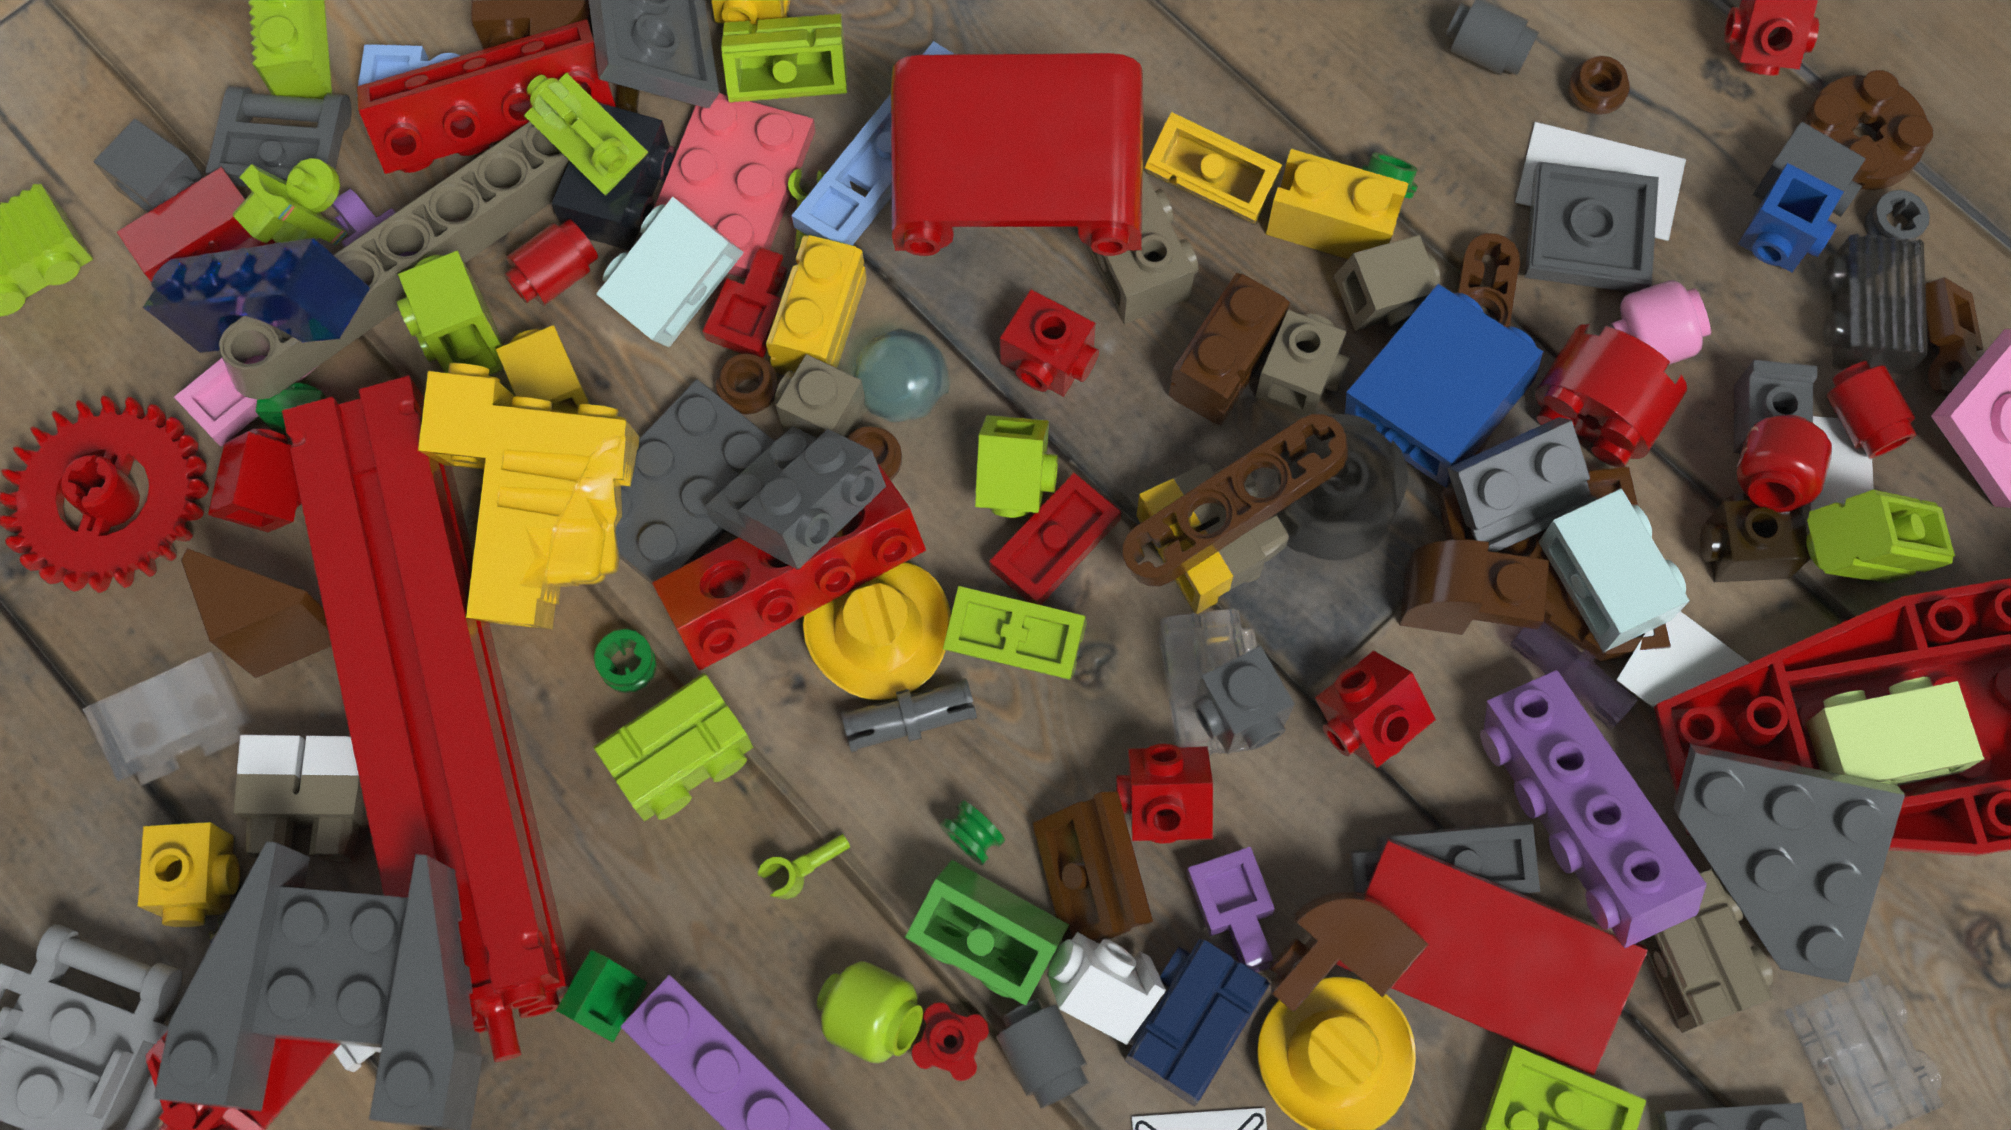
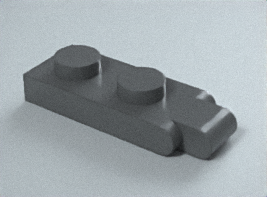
[1350,821,1540,893]

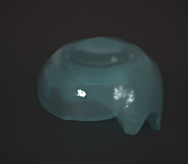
[854,329,950,422]

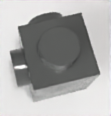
[1193,645,1295,755]

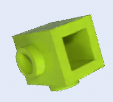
[975,415,1058,518]

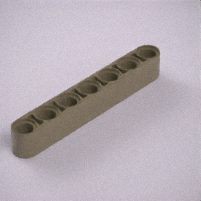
[219,122,569,400]

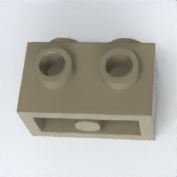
[1086,171,1199,324]

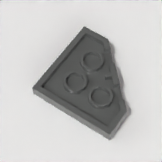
[1674,744,1905,983]

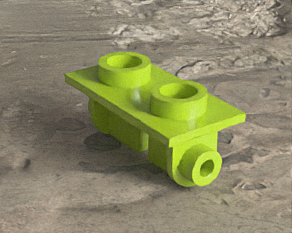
[524,73,649,196]

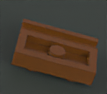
[1032,792,1153,944]

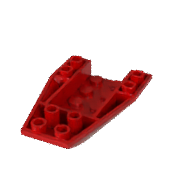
[1654,578,2011,857]

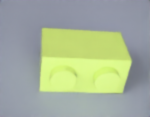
[1806,677,1984,786]

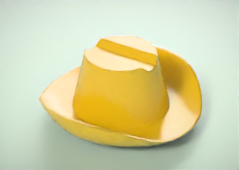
[803,562,951,700]
[1258,977,1416,1130]

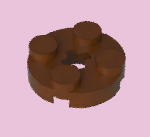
[1806,70,1933,191]

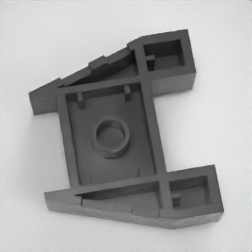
[154,842,483,1130]

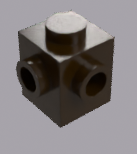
[1700,493,1811,583]

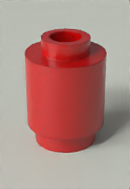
[504,219,599,306]
[1826,361,1917,459]

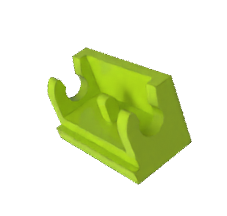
[943,586,1087,680]

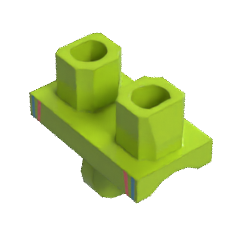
[233,158,348,258]

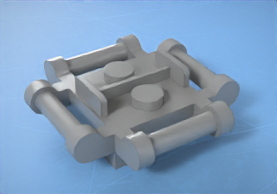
[0,924,182,1130]

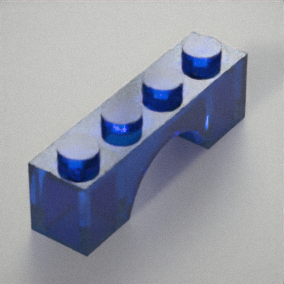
[143,238,370,353]

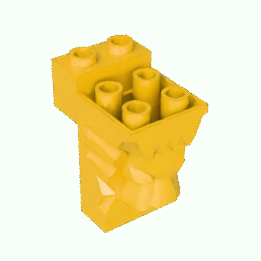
[418,363,640,630]

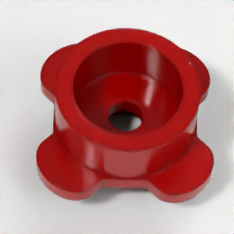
[912,1003,989,1081]

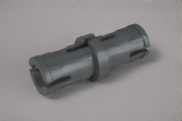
[841,678,977,753]

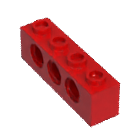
[652,464,927,671]

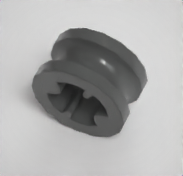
[1864,190,1930,250]

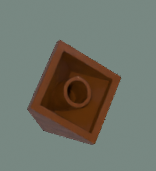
[181,548,331,679]

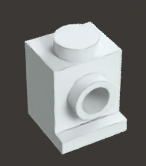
[1047,932,1166,1045]

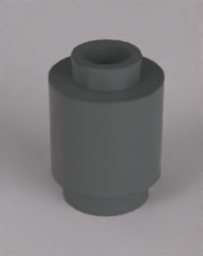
[1446,0,1539,75]
[996,999,1089,1109]

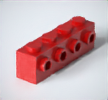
[357,19,615,174]

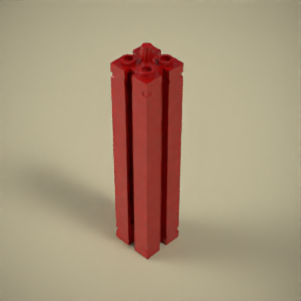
[282,376,573,1062]

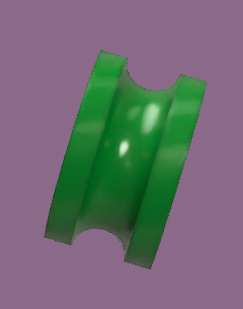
[594,629,657,693]
[939,800,1005,865]

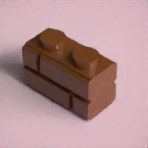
[1169,273,1290,425]

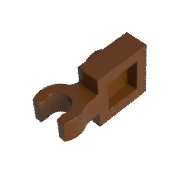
[1919,277,1983,397]

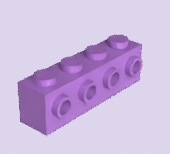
[1480,670,1707,949]

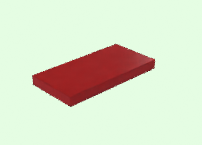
[1336,838,1648,1076]

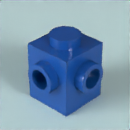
[1738,163,1844,272]

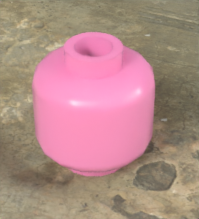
[1611,280,1711,365]

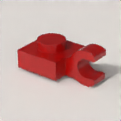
[702,247,788,358]

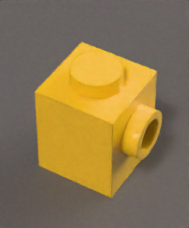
[137,822,240,927]

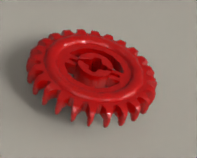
[0,395,209,593]

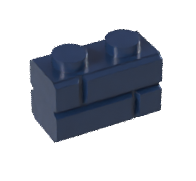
[1125,938,1270,1107]

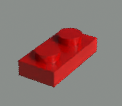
[989,473,1121,605]

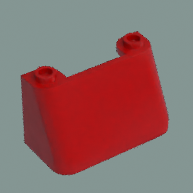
[891,53,1144,256]

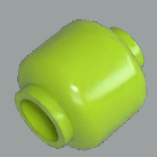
[817,961,923,1063]

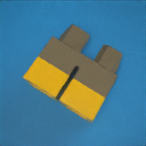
[1136,462,1289,615]

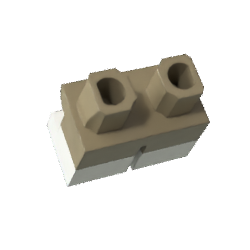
[233,735,370,862]

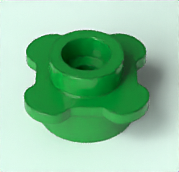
[1362,153,1418,198]

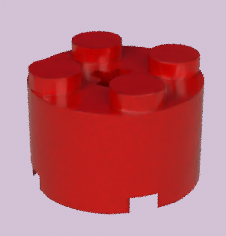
[1535,324,1687,468]

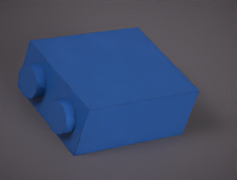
[1344,284,1543,488]

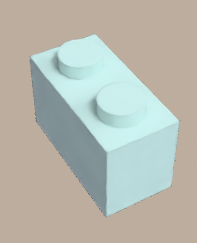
[596,196,744,347]
[1539,488,1690,653]

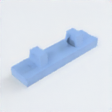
[791,41,954,246]

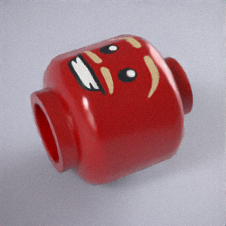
[1737,415,1832,512]

